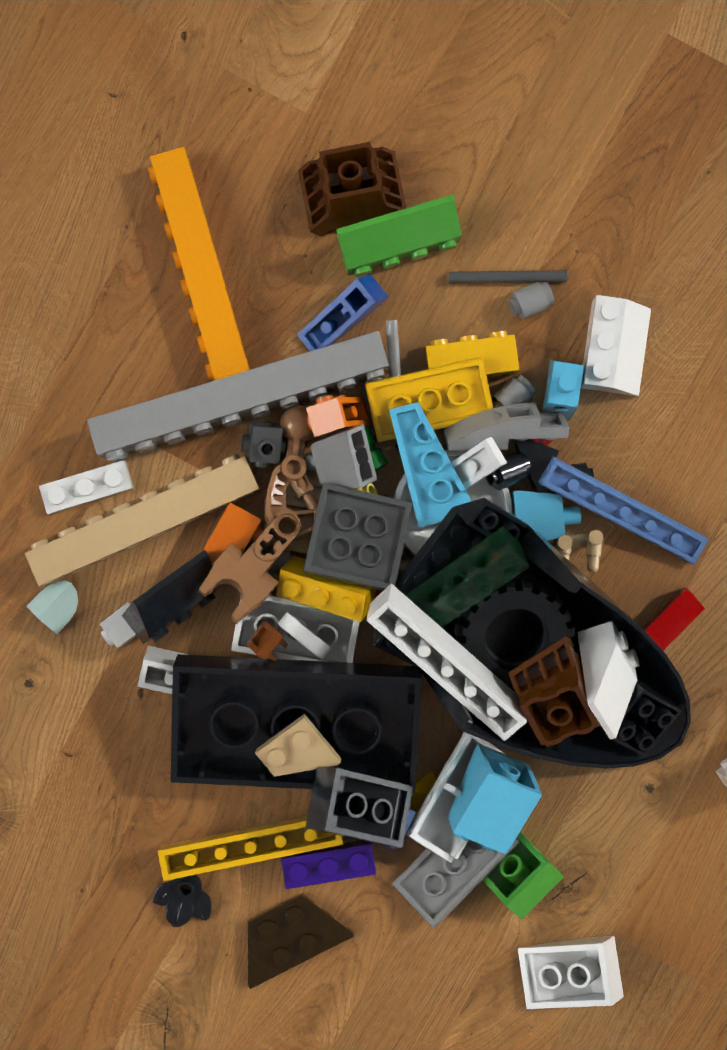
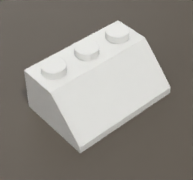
[581,295,651,397]

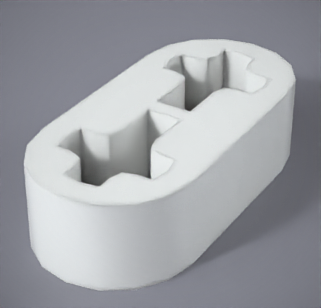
[278,612,332,660]

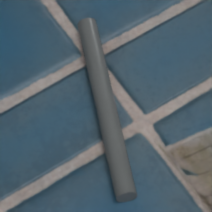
[448,270,567,284]

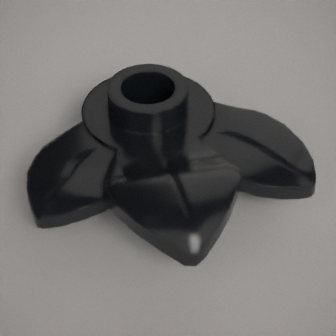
[153,875,212,927]

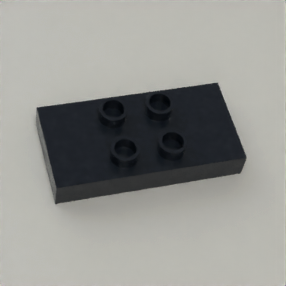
[171,654,422,794]

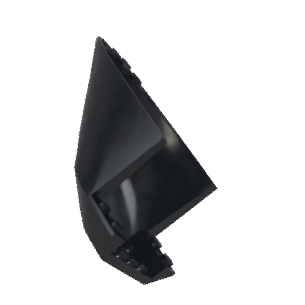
[372,498,691,769]

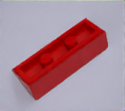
[642,588,705,651]

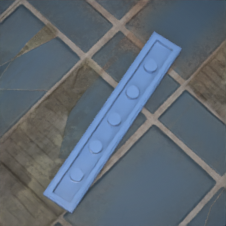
[538,456,709,565]

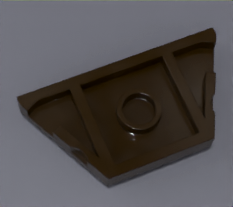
[248,893,354,989]

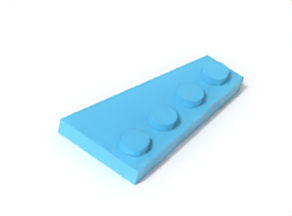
[389,402,471,528]

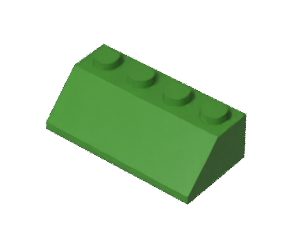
[336,194,462,277]

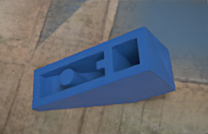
[297,274,389,351]

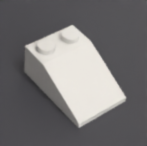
[577,621,639,740]
[518,936,624,1009]

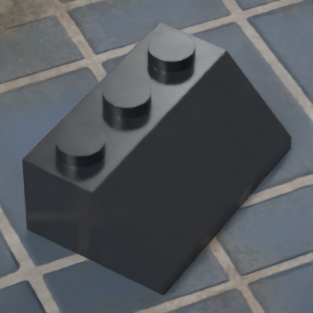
[122,550,220,644]

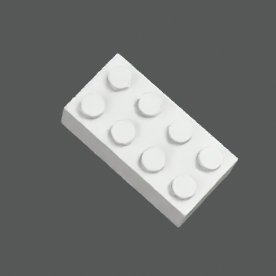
[231,595,359,663]

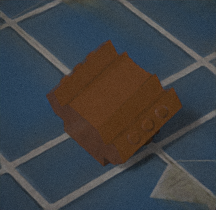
[298,142,406,237]
[509,636,600,748]

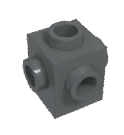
[241,421,286,467]

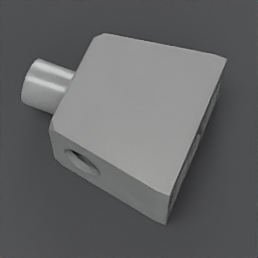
[304,424,377,488]

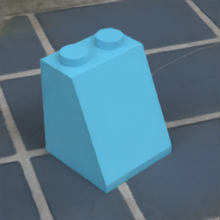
[448,743,542,854]

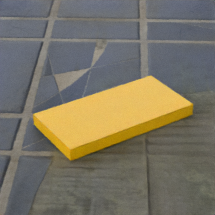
[365,357,493,442]

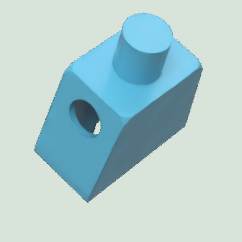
[542,360,584,420]
[511,491,581,541]

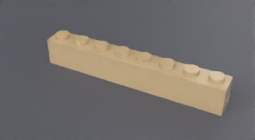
[24,454,261,587]

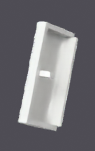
[405,732,507,863]

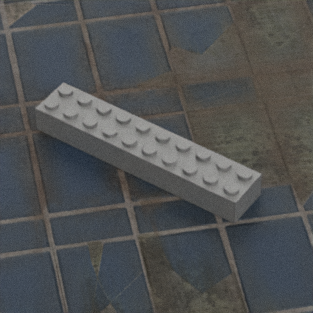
[87,331,389,463]

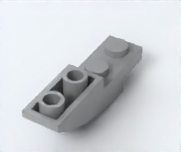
[443,402,570,453]

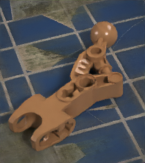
[198,406,318,624]

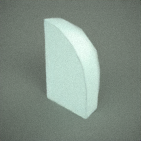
[26,580,78,634]

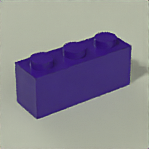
[281,840,376,889]

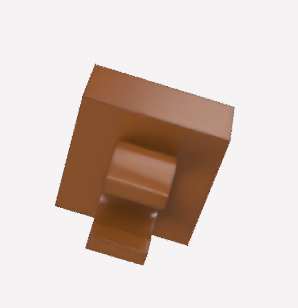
[246,620,288,661]

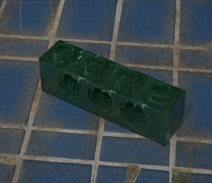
[405,527,530,628]

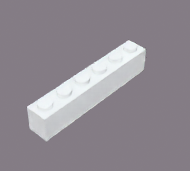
[366,583,527,741]

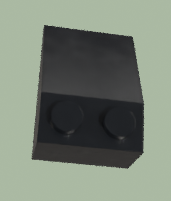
[305,767,413,848]

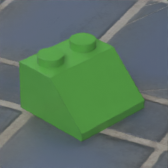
[483,832,564,919]

